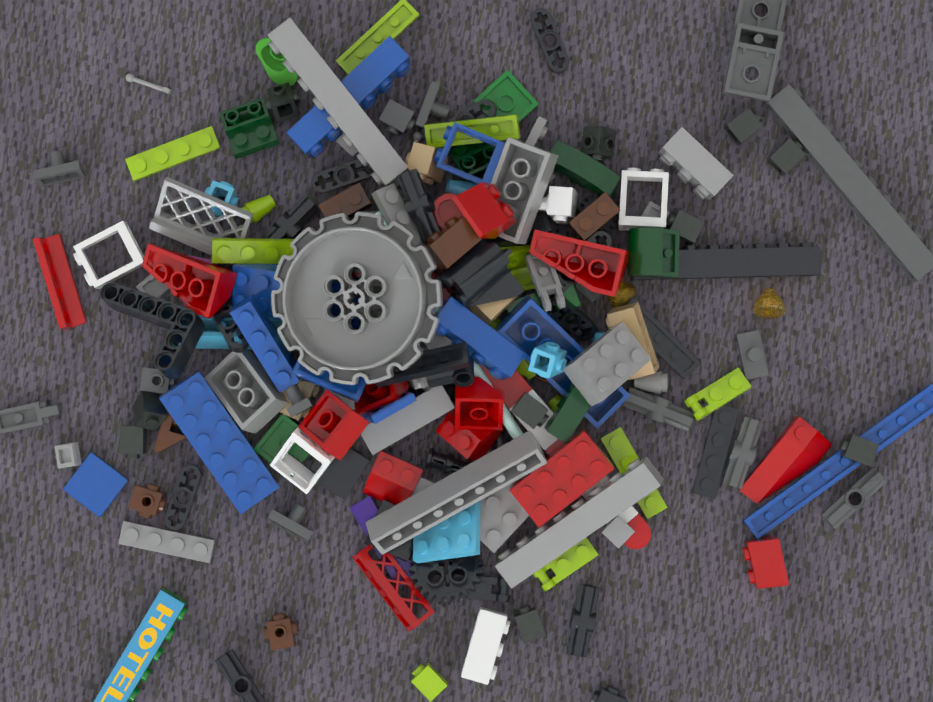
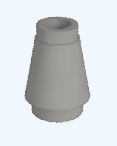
[634,371,668,394]

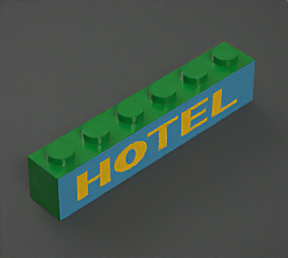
[94,588,188,702]

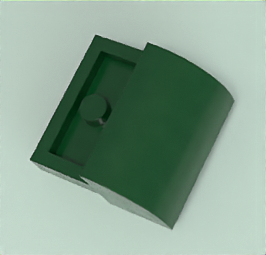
[219,97,279,159]
[449,142,495,181]
[628,227,680,278]

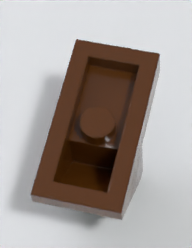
[154,409,187,452]

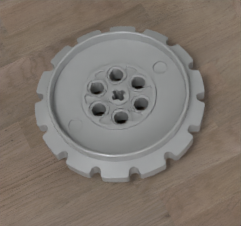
[271,212,443,385]

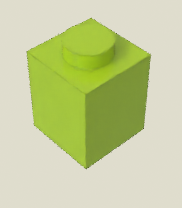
[411,662,448,702]

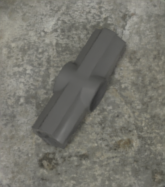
[622,387,695,432]
[722,416,763,489]
[821,467,887,529]

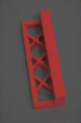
[33,234,87,330]
[352,545,435,631]

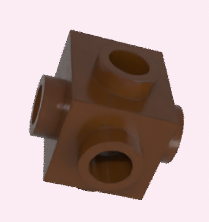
[128,483,167,519]
[264,613,299,650]

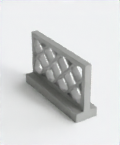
[149,177,253,265]

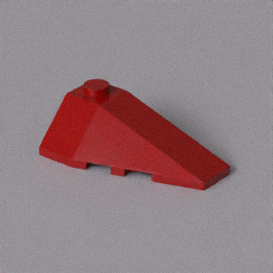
[529,229,630,297]
[142,244,237,318]

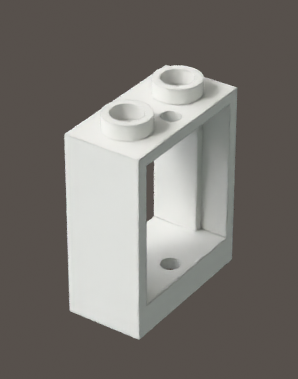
[619,168,669,231]
[73,221,144,289]
[270,427,335,494]

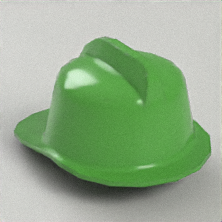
[256,38,297,87]

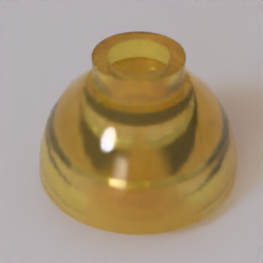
[605,280,636,308]
[753,289,786,319]

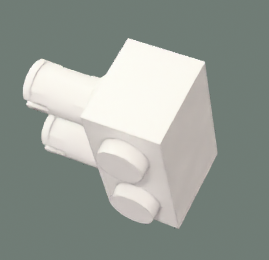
[537,186,578,224]

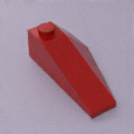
[739,416,832,504]

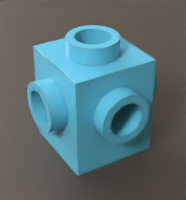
[205,180,239,216]
[528,342,567,378]

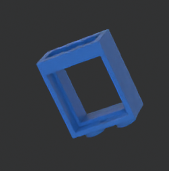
[434,122,505,185]

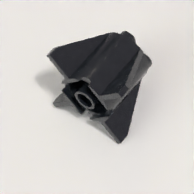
[434,238,524,307]

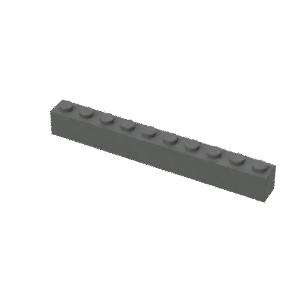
[765,84,933,282]

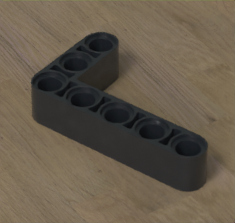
[100,282,205,379]

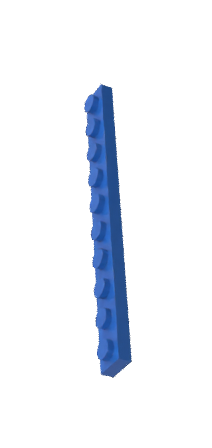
[743,384,933,539]

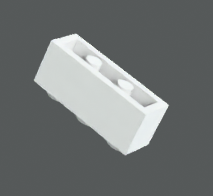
[461,607,510,685]

